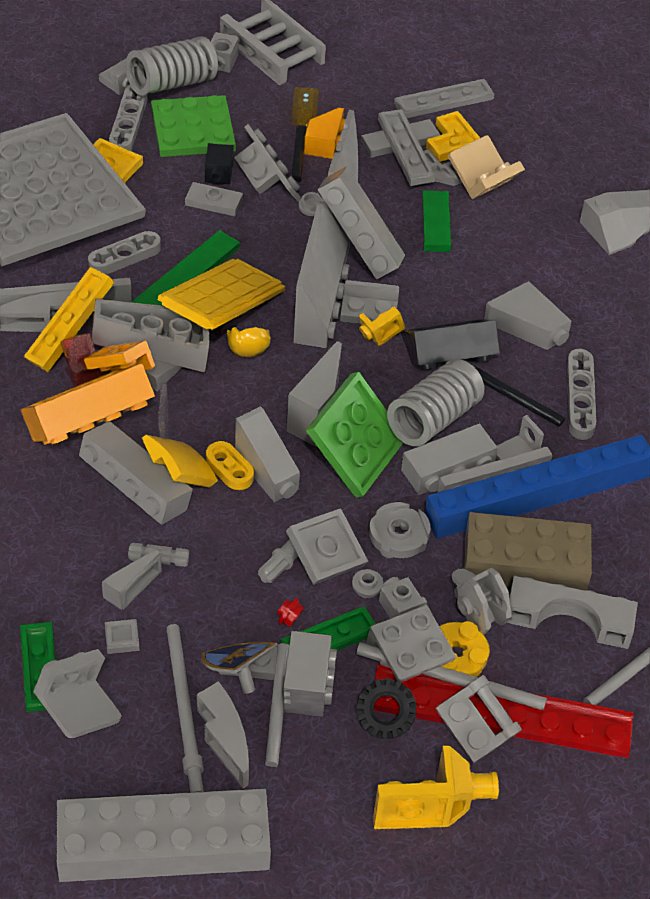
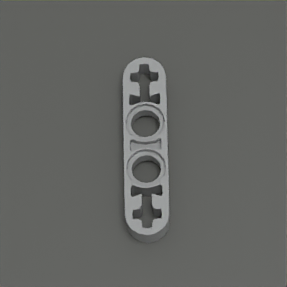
[109,83,148,151]
[567,349,596,440]

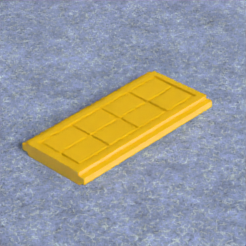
[158,259,286,330]

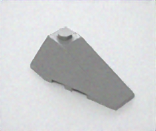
[580,190,650,255]

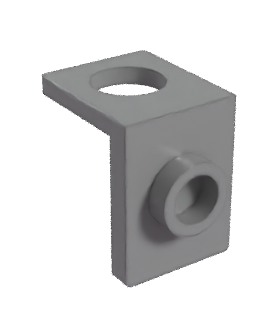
[496,415,544,460]

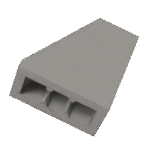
[484,281,572,350]
[235,406,300,502]

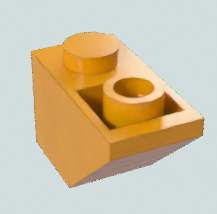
[304,107,346,159]

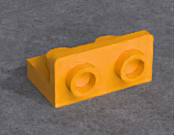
[84,340,155,372]

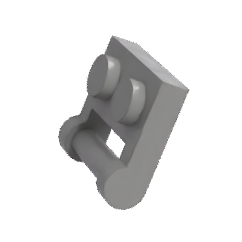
[435,675,523,764]

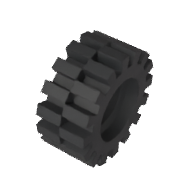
[357,678,416,739]

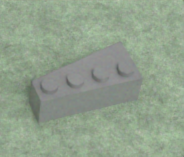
[91,299,209,373]

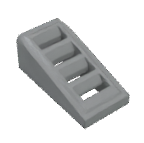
[102,549,162,610]

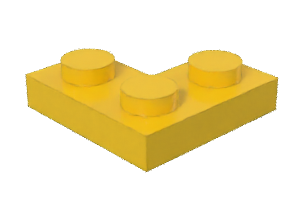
[426,111,480,162]

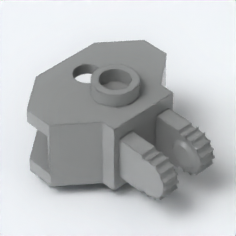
[452,568,512,635]

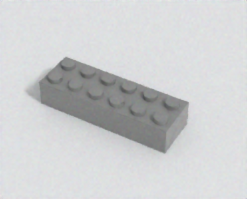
[57,789,271,882]

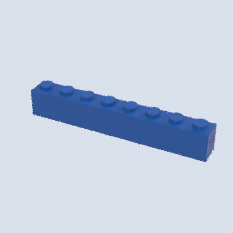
[425,435,650,539]

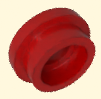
[276,597,305,628]

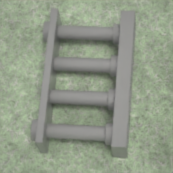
[220,0,326,85]

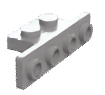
[234,124,301,202]

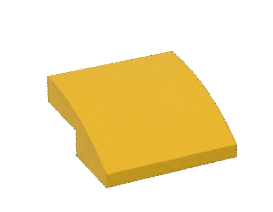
[142,435,218,487]

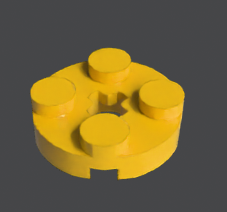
[439,621,490,677]

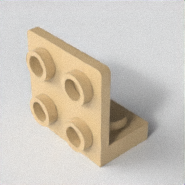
[448,135,525,200]

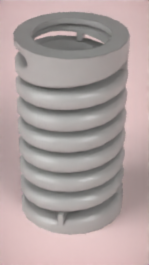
[126,36,218,96]
[387,359,484,446]

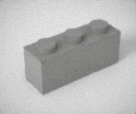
[401,423,498,495]

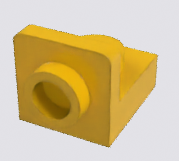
[358,306,405,346]

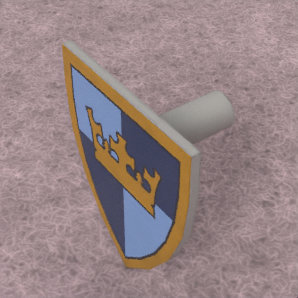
[201,642,278,694]

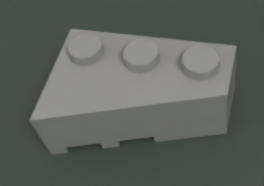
[284,631,337,717]

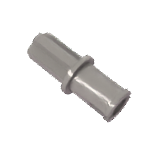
[258,539,298,583]

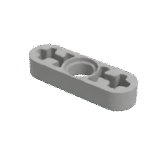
[88,231,161,274]

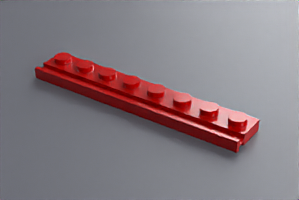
[374,665,634,758]

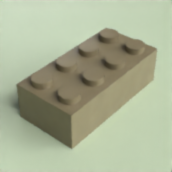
[464,512,592,591]

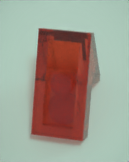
[60,332,103,387]

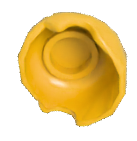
[227,327,270,358]

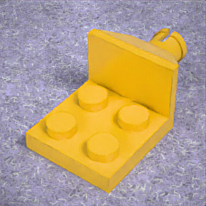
[373,746,499,829]

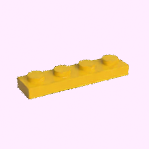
[24,267,115,372]

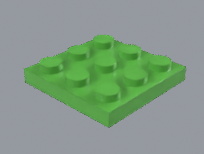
[151,95,236,157]
[306,372,404,497]

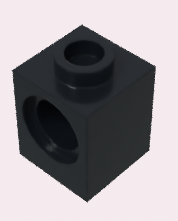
[205,143,234,184]

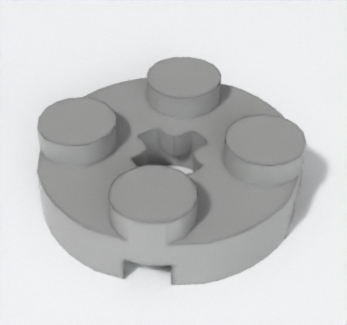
[369,502,431,558]

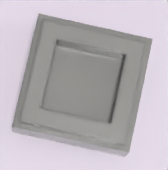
[105,619,140,654]

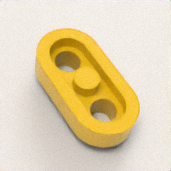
[206,441,254,490]

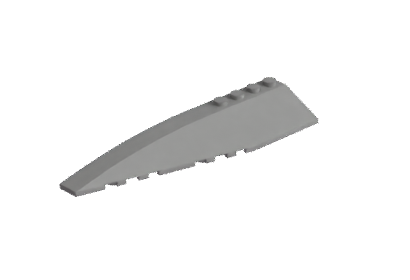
[293,110,358,348]

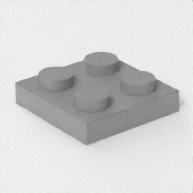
[286,508,368,585]

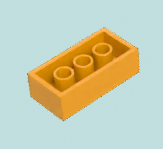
[20,363,155,445]

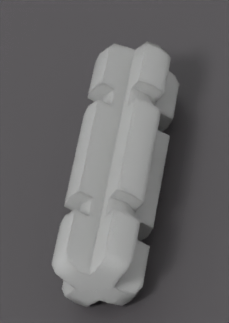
[128,543,189,567]

